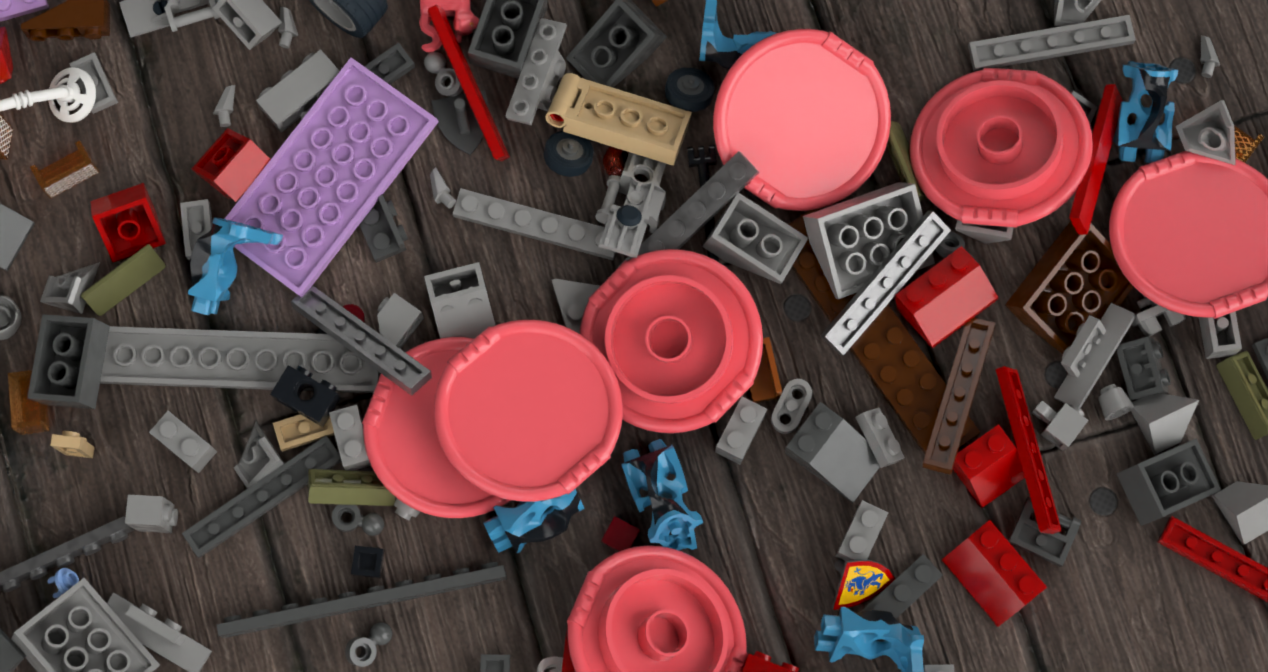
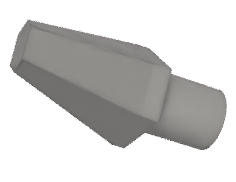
[278,7,298,48]
[1200,35,1220,78]
[213,85,235,127]
[430,167,456,208]

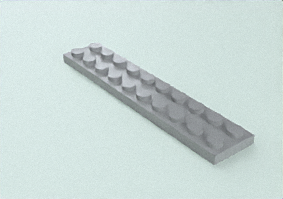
[100,326,380,393]

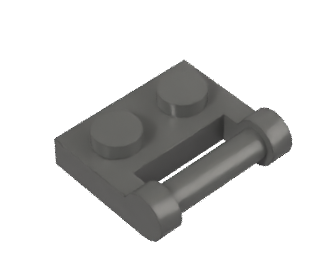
[1008,496,1082,567]

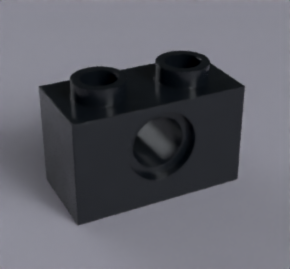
[270,365,341,427]

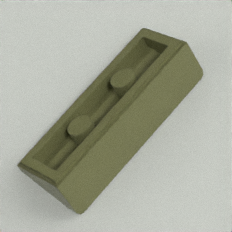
[887,121,927,201]
[81,244,166,316]
[1216,351,1268,440]
[308,469,396,506]

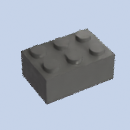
[468,0,548,79]
[27,314,110,409]

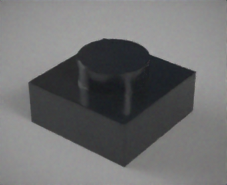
[351,545,385,579]

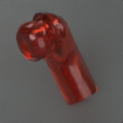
[603,146,624,177]

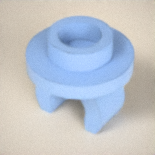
[47,568,79,598]

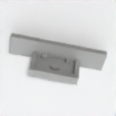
[505,18,567,125]
[1054,303,1135,408]
[107,592,212,672]

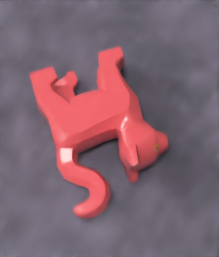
[419,0,480,52]

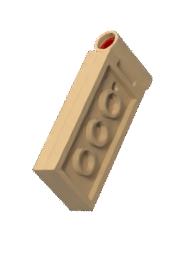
[545,73,692,166]

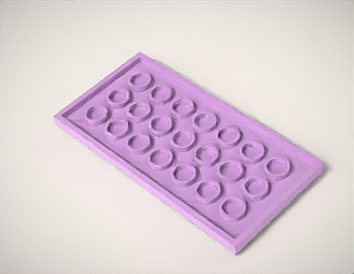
[225,58,439,297]

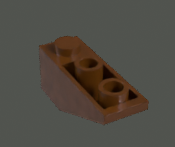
[21,0,110,42]

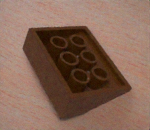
[1005,221,1134,354]

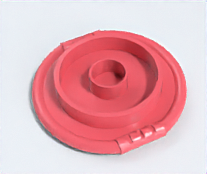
[713,29,891,211]
[909,68,1093,228]
[1109,151,1268,319]
[579,249,763,433]
[434,320,623,502]
[362,337,511,518]
[567,545,748,672]

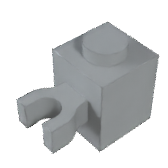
[1032,401,1089,452]

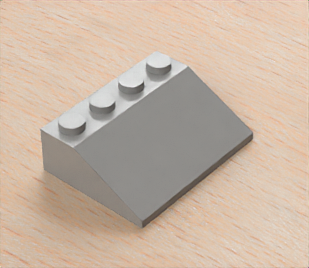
[803,182,935,299]
[11,578,160,672]

